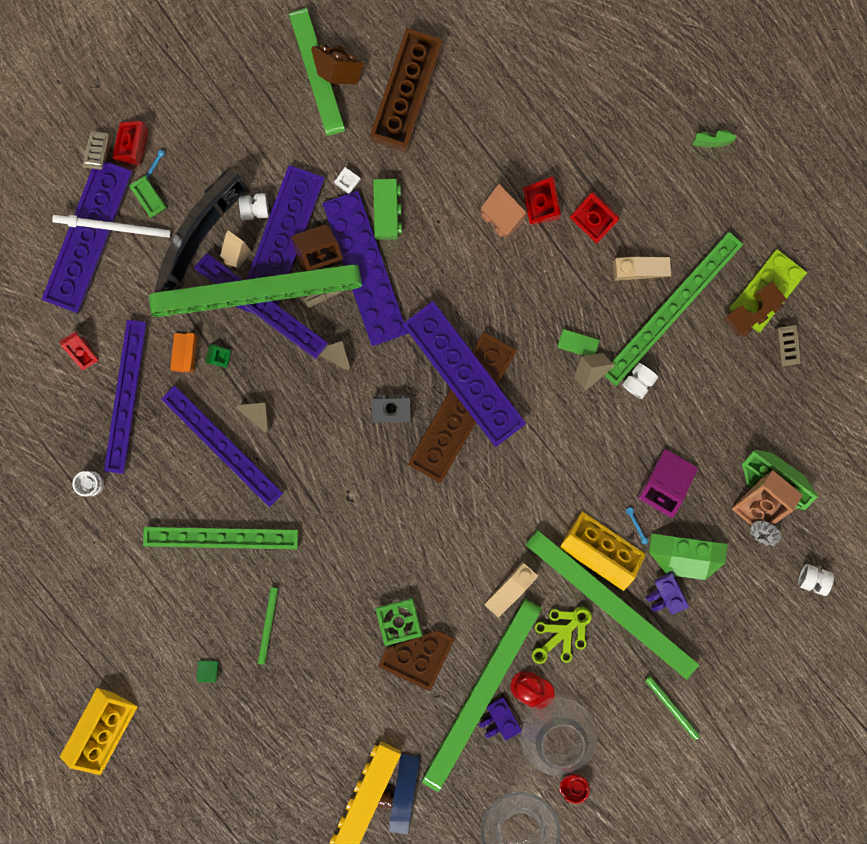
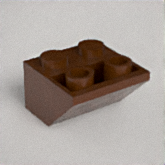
[311,44,364,85]
[290,224,343,272]

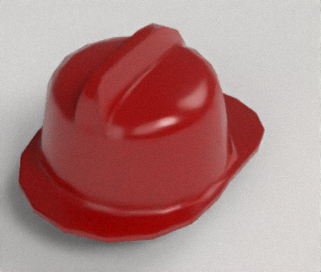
[510,671,555,710]

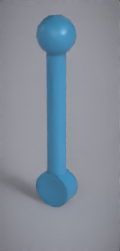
[146,150,165,179]
[626,508,648,544]

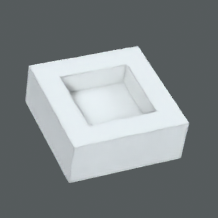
[334,167,361,194]

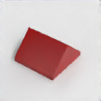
[112,121,149,166]
[523,177,561,225]
[569,192,620,244]

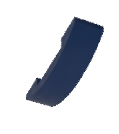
[388,754,420,835]

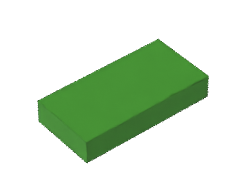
[129,176,167,218]
[557,329,600,356]

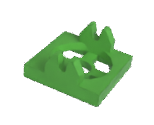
[375,598,422,646]

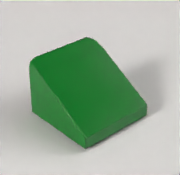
[205,345,231,368]
[196,661,218,683]

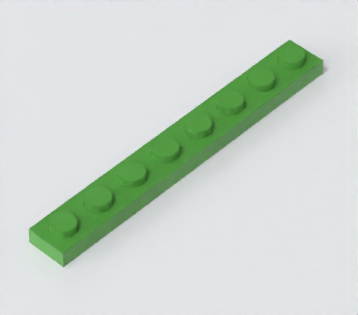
[143,527,299,549]

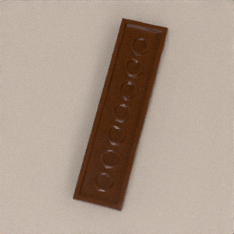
[408,332,517,484]

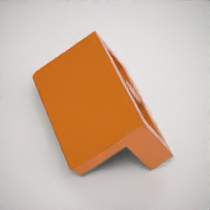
[170,333,197,373]

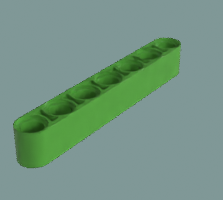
[289,7,345,137]

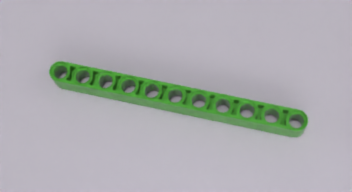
[149,265,362,317]
[525,530,699,680]
[421,598,542,792]

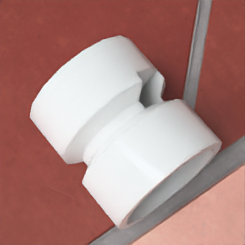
[239,193,269,221]
[622,363,658,399]
[72,471,104,496]
[798,564,834,596]

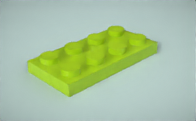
[729,249,807,333]

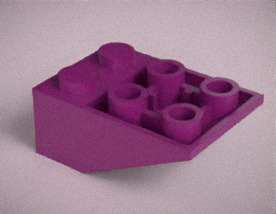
[636,449,698,518]

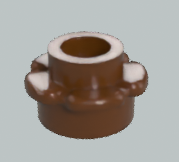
[379,792,394,811]

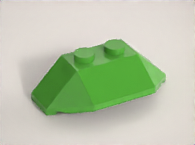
[742,450,818,510]
[649,533,728,580]

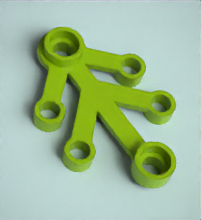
[531,607,592,664]

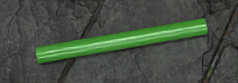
[258,587,278,665]
[645,676,700,740]

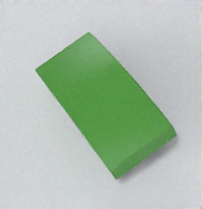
[692,130,736,147]

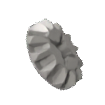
[750,521,781,546]

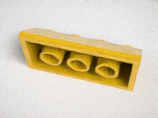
[559,511,646,591]
[60,688,138,775]

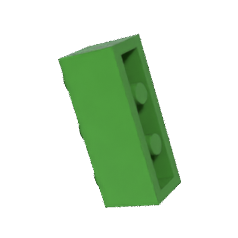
[373,179,402,240]

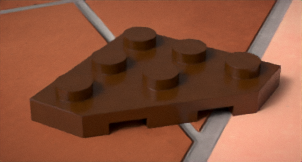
[378,630,455,691]

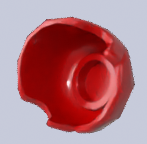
[559,773,590,804]

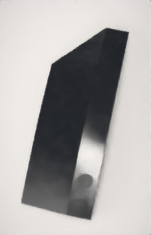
[154,169,249,293]

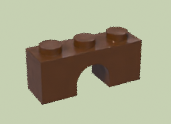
[723,281,787,337]

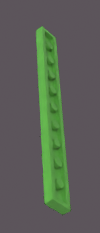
[604,232,743,386]

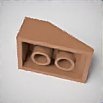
[480,184,526,239]
[732,470,803,525]

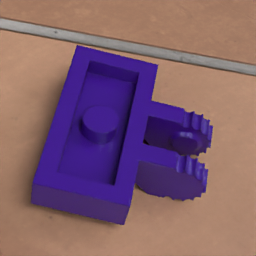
[646,572,689,615]
[479,697,522,741]

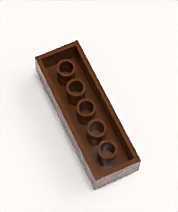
[370,28,443,153]

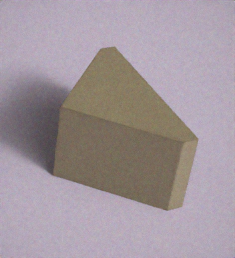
[319,341,351,372]
[574,353,615,391]
[236,403,270,433]

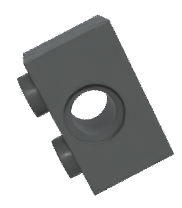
[371,395,411,423]

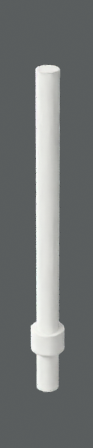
[52,215,170,238]

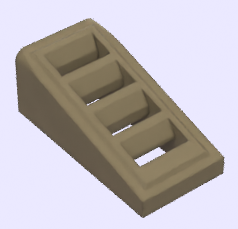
[83,132,111,170]
[775,325,801,367]

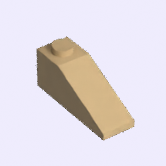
[220,231,252,270]
[613,257,671,281]
[484,562,538,618]

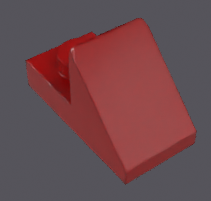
[60,331,99,371]

